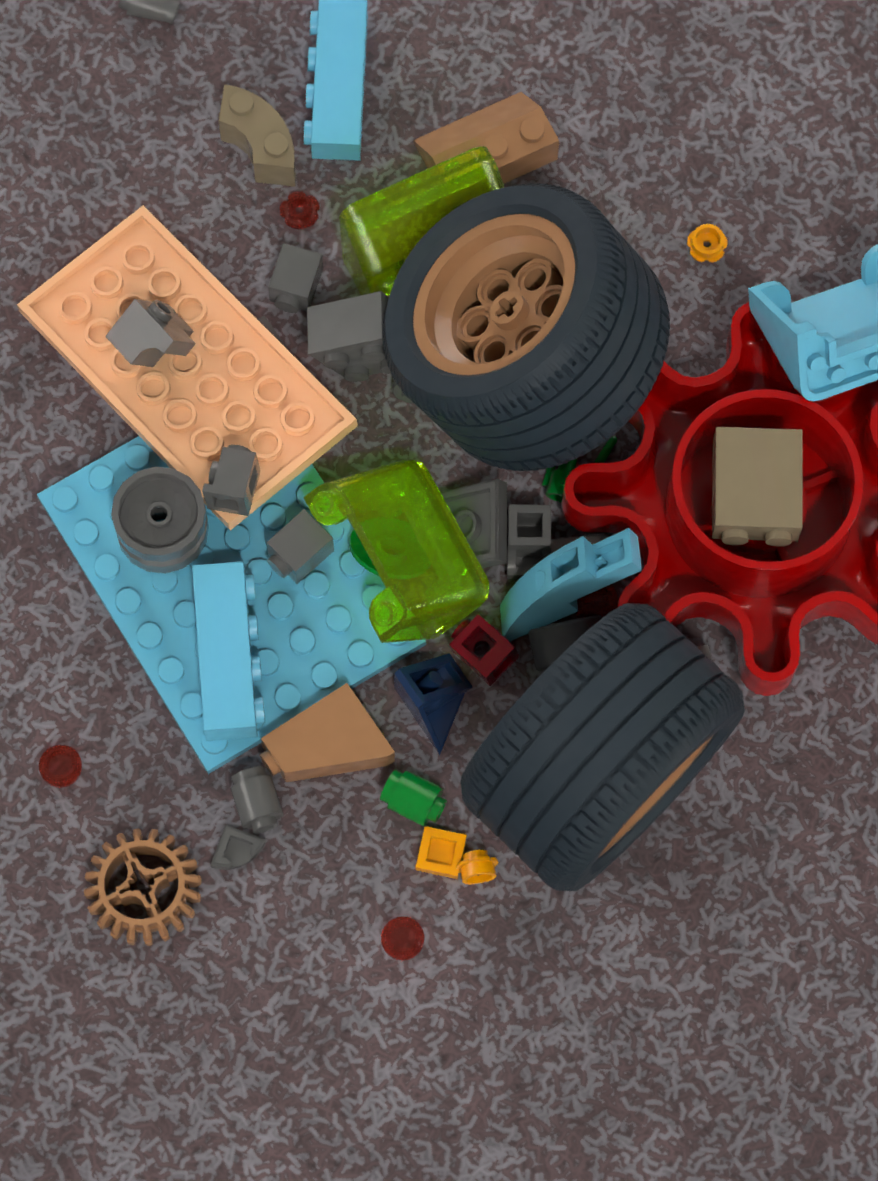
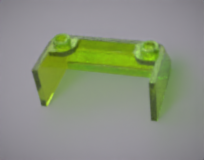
[339,146,505,296]

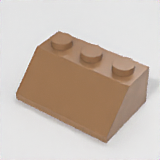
[413,92,559,209]

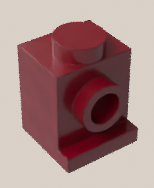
[449,614,519,686]

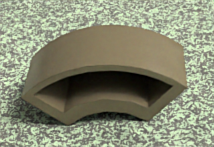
[219,84,296,187]

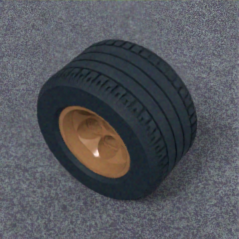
[383,183,670,471]
[460,603,745,892]

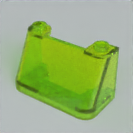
[303,460,489,643]

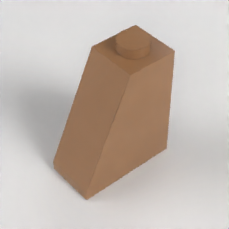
[259,683,395,782]

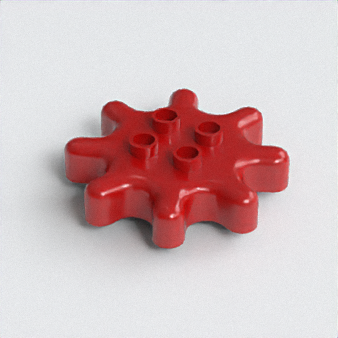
[562,302,878,696]

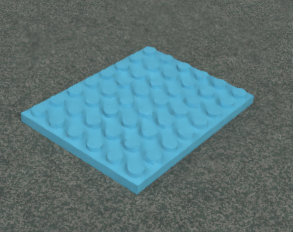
[37,436,426,774]

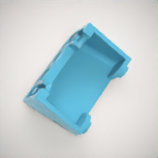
[748,244,878,401]

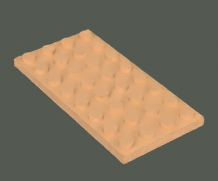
[17,206,358,531]

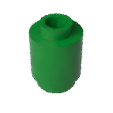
[380,769,447,827]

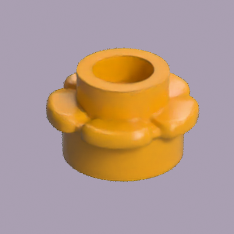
[687,224,727,263]
[456,850,499,885]

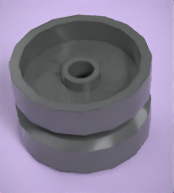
[111,467,209,574]

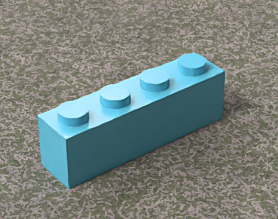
[304,0,368,160]
[192,561,265,741]

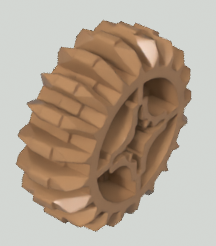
[84,829,202,946]

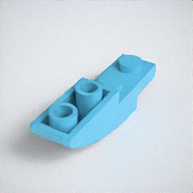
[500,528,642,642]

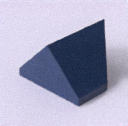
[394,653,472,755]

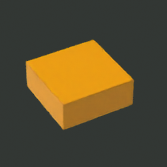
[416,826,467,879]

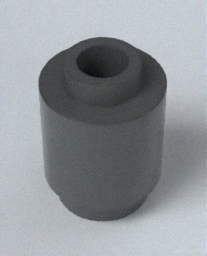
[230,766,284,834]

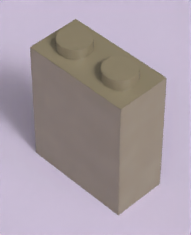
[712,427,802,546]

